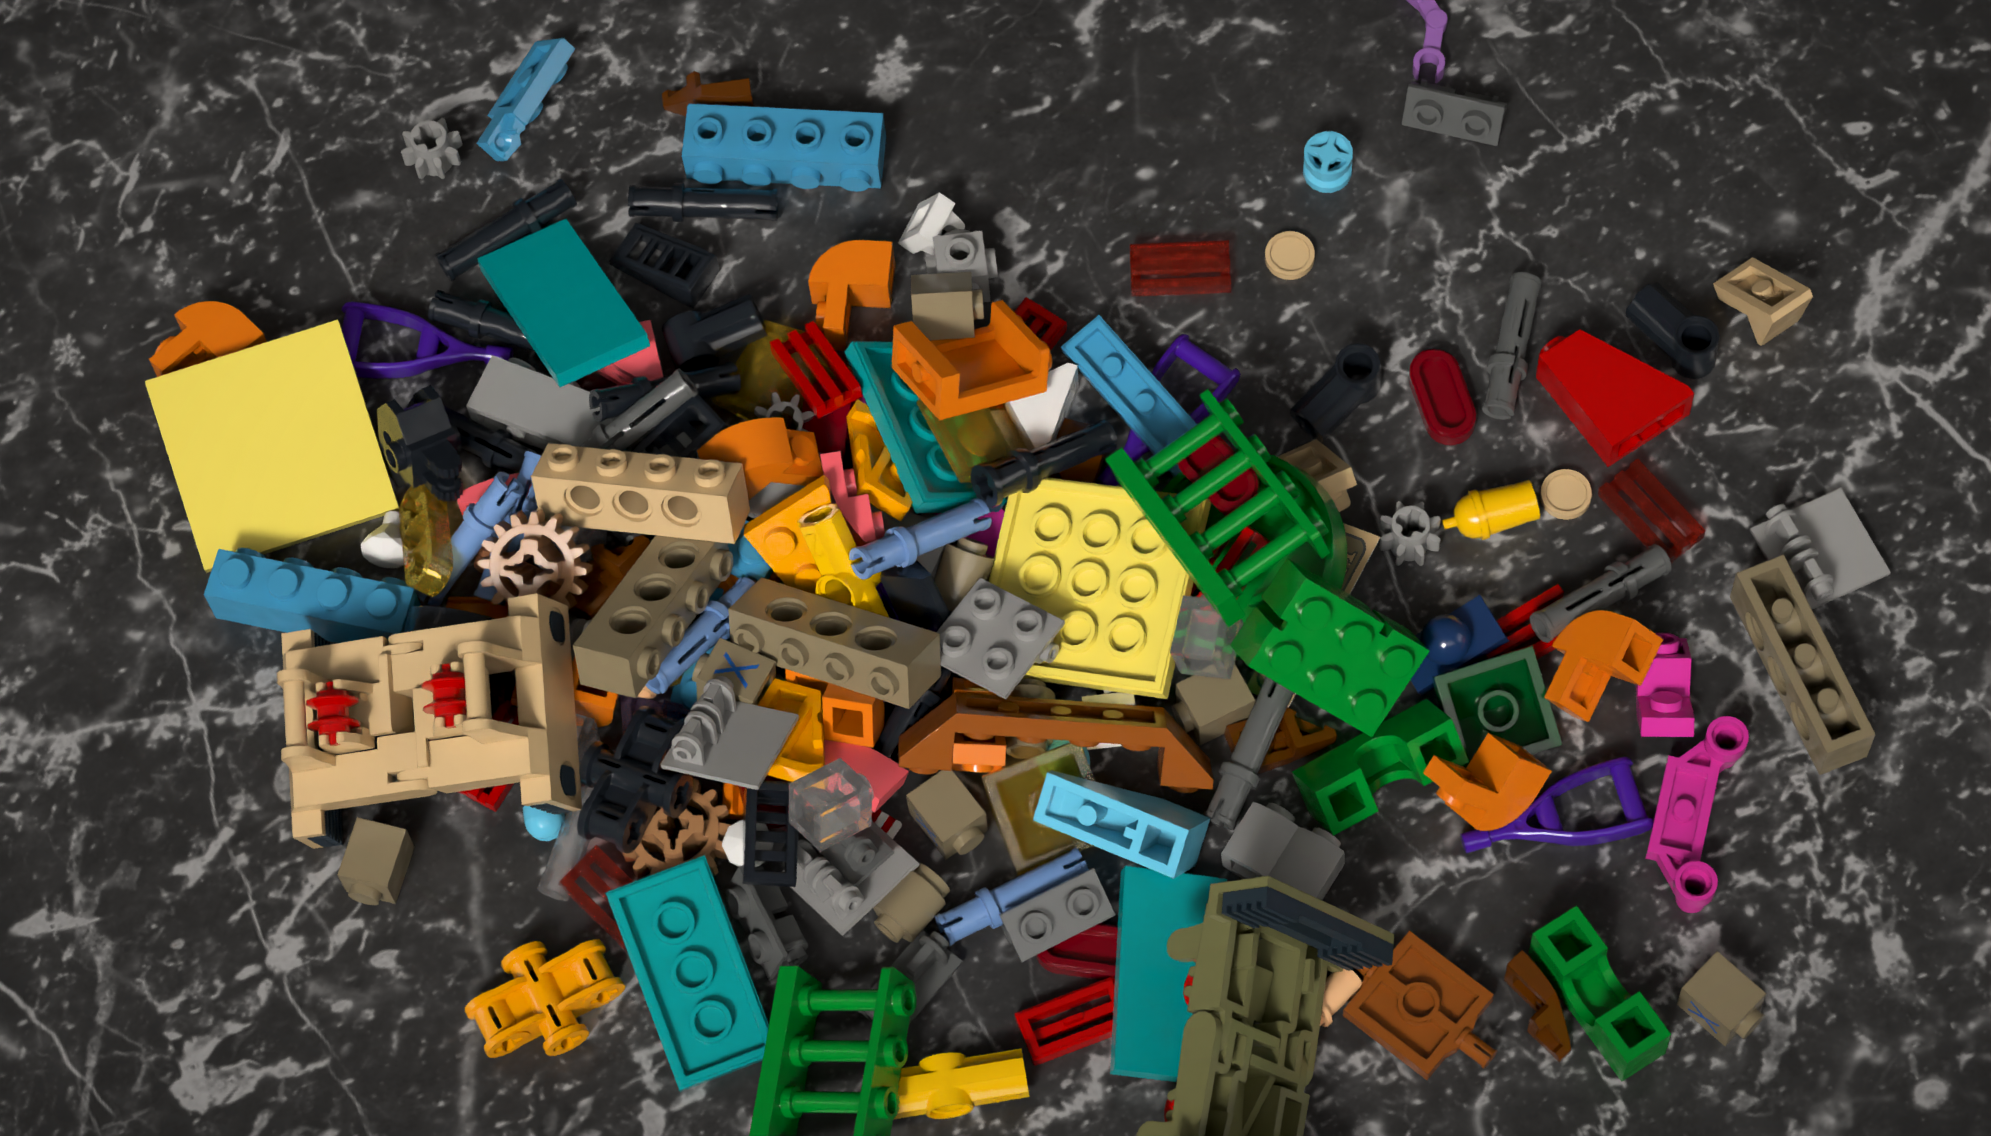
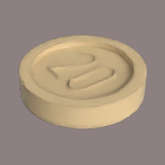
[1265,231,1315,280]
[1540,469,1592,520]

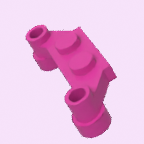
[1645,716,1749,913]

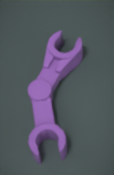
[1406,0,1448,83]

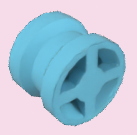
[1303,131,1353,193]

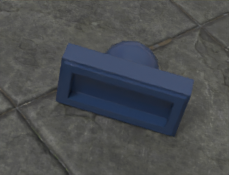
[1411,595,1509,696]

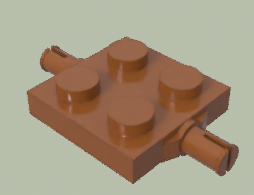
[1343,930,1498,1080]

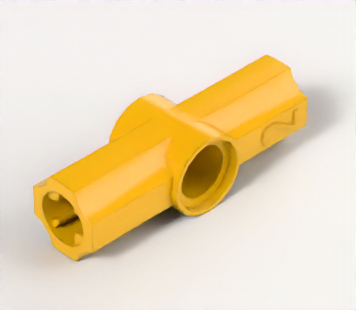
[797,504,889,617]
[893,1049,1029,1120]

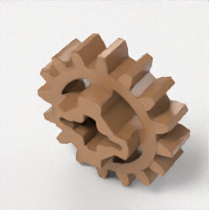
[478,508,593,616]
[622,779,731,878]

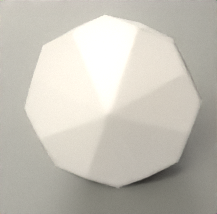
[361,511,409,568]
[722,820,773,867]

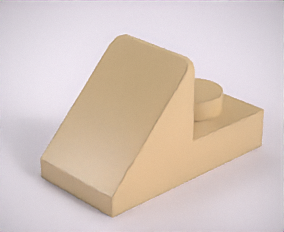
[1713,257,1813,346]
[1278,439,1357,512]

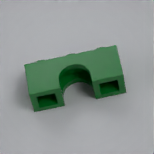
[1292,699,1469,836]
[1528,905,1671,1082]

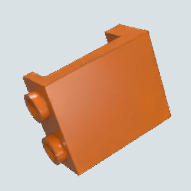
[892,300,1052,421]

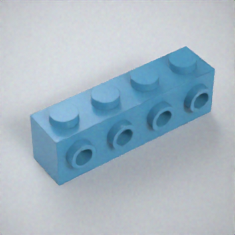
[682,104,886,192]
[204,548,421,643]

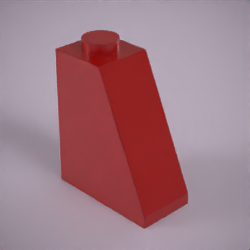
[1536,329,1694,467]

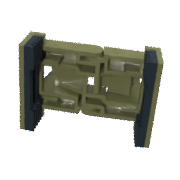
[1136,876,1394,1136]

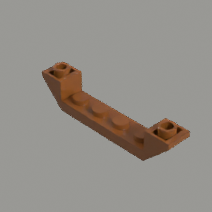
[898,692,1214,793]

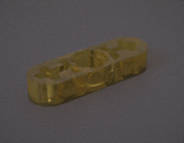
[399,484,453,597]

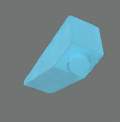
[1033,770,1210,879]

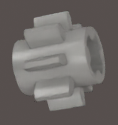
[401,118,463,179]
[754,392,814,432]
[1379,501,1441,566]

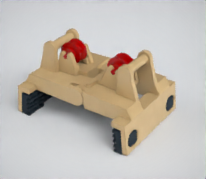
[277,594,582,849]

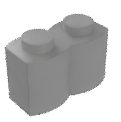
[1221,802,1345,900]

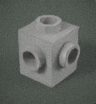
[925,229,998,302]

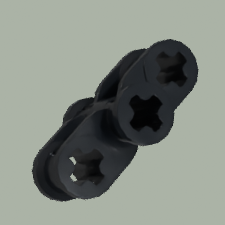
[577,706,694,854]

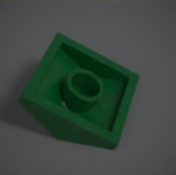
[1432,645,1562,768]

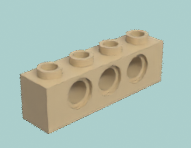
[531,443,750,544]

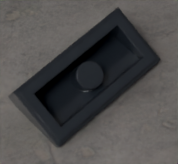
[880,560,951,632]

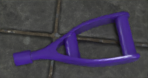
[342,302,513,379]
[1096,334,1241,486]
[1460,757,1654,854]

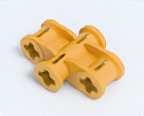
[465,939,625,1058]

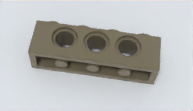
[573,536,733,698]
[1730,555,1875,775]
[728,577,941,709]

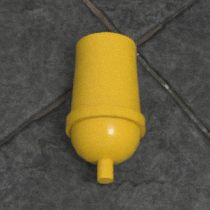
[1442,480,1540,540]

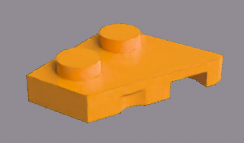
[846,399,913,522]
[744,475,832,595]
[758,678,825,790]

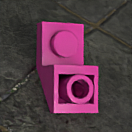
[1636,633,1695,737]

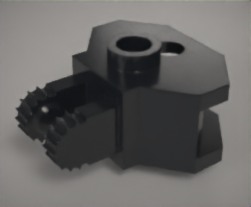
[377,385,463,502]

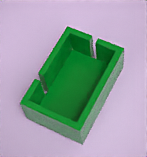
[1230,558,1430,737]

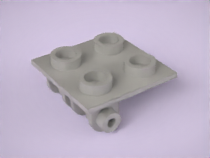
[1750,488,1891,609]
[936,578,1065,699]
[660,676,799,790]
[782,805,920,936]

